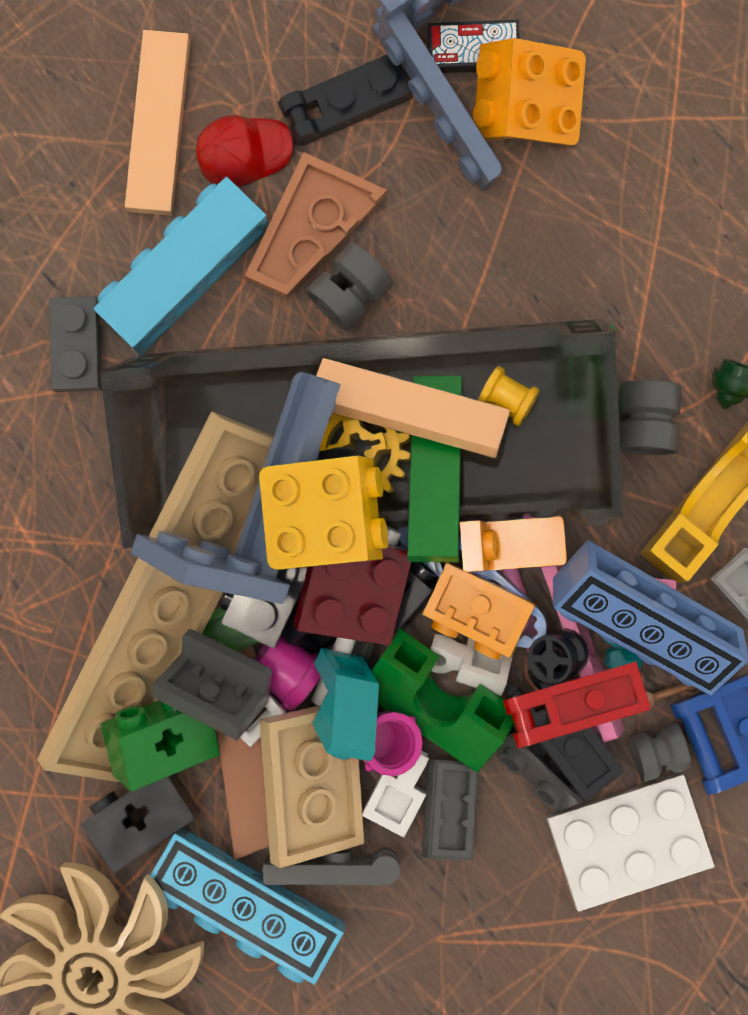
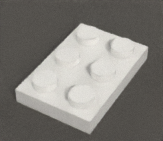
[546,772,715,912]

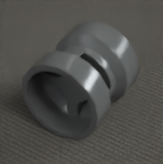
[629,723,691,782]

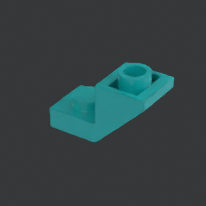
[312,648,379,761]

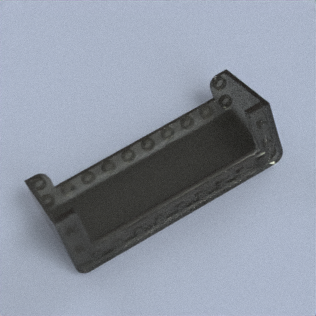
[100,319,624,549]

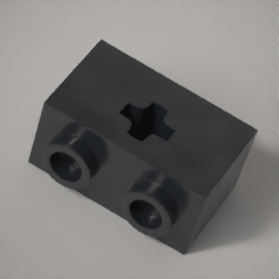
[81,774,201,874]

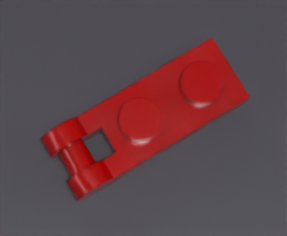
[502,662,651,749]

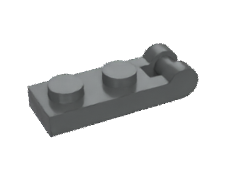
[263,848,400,886]

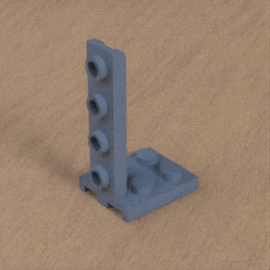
[372,0,502,191]
[131,372,341,605]

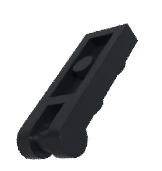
[278,55,413,146]

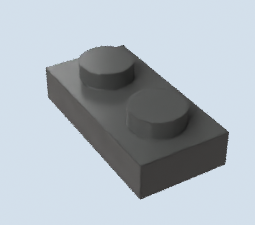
[49,296,102,393]

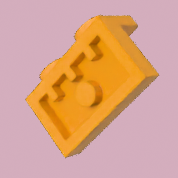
[422,562,536,660]

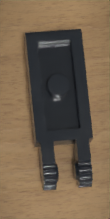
[504,669,624,802]

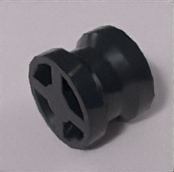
[528,628,589,684]

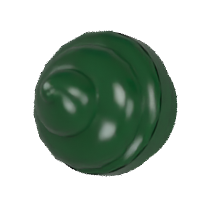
[712,358,748,409]

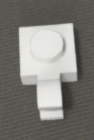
[431,634,513,696]
[362,750,429,837]

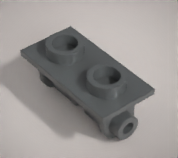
[496,723,581,812]

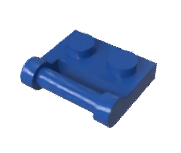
[670,673,748,795]

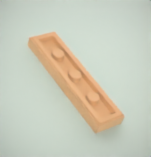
[125,30,191,216]
[316,358,510,458]

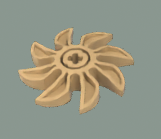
[0,862,204,1015]

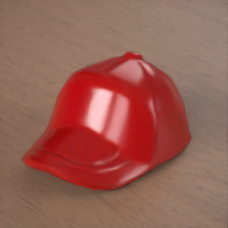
[196,115,293,187]

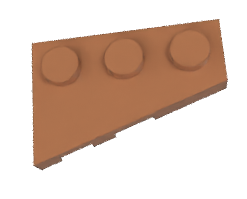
[244,152,387,299]

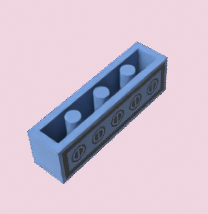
[553,540,748,696]

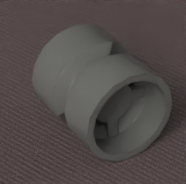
[305,242,393,332]
[617,380,681,455]

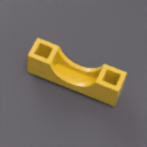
[639,421,748,583]

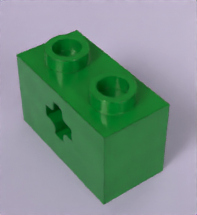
[100,700,220,792]

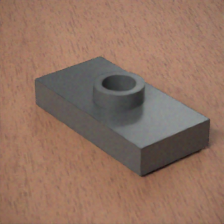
[422,759,478,861]

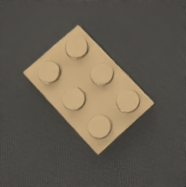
[259,705,364,868]

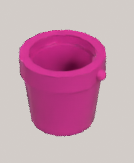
[254,636,321,711]
[363,711,423,776]

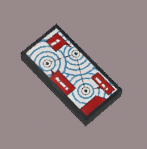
[427,19,520,73]

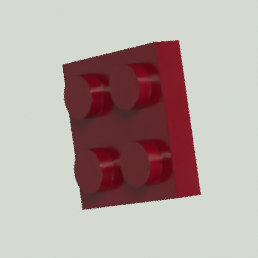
[293,544,411,646]

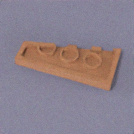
[217,645,274,861]

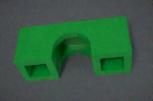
[371,629,514,773]

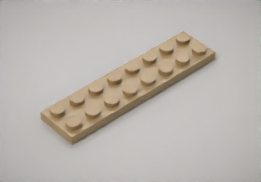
[37,411,274,782]

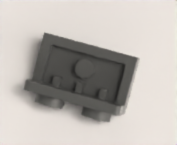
[152,629,272,741]

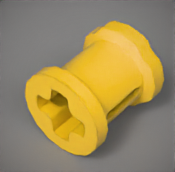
[478,366,541,427]

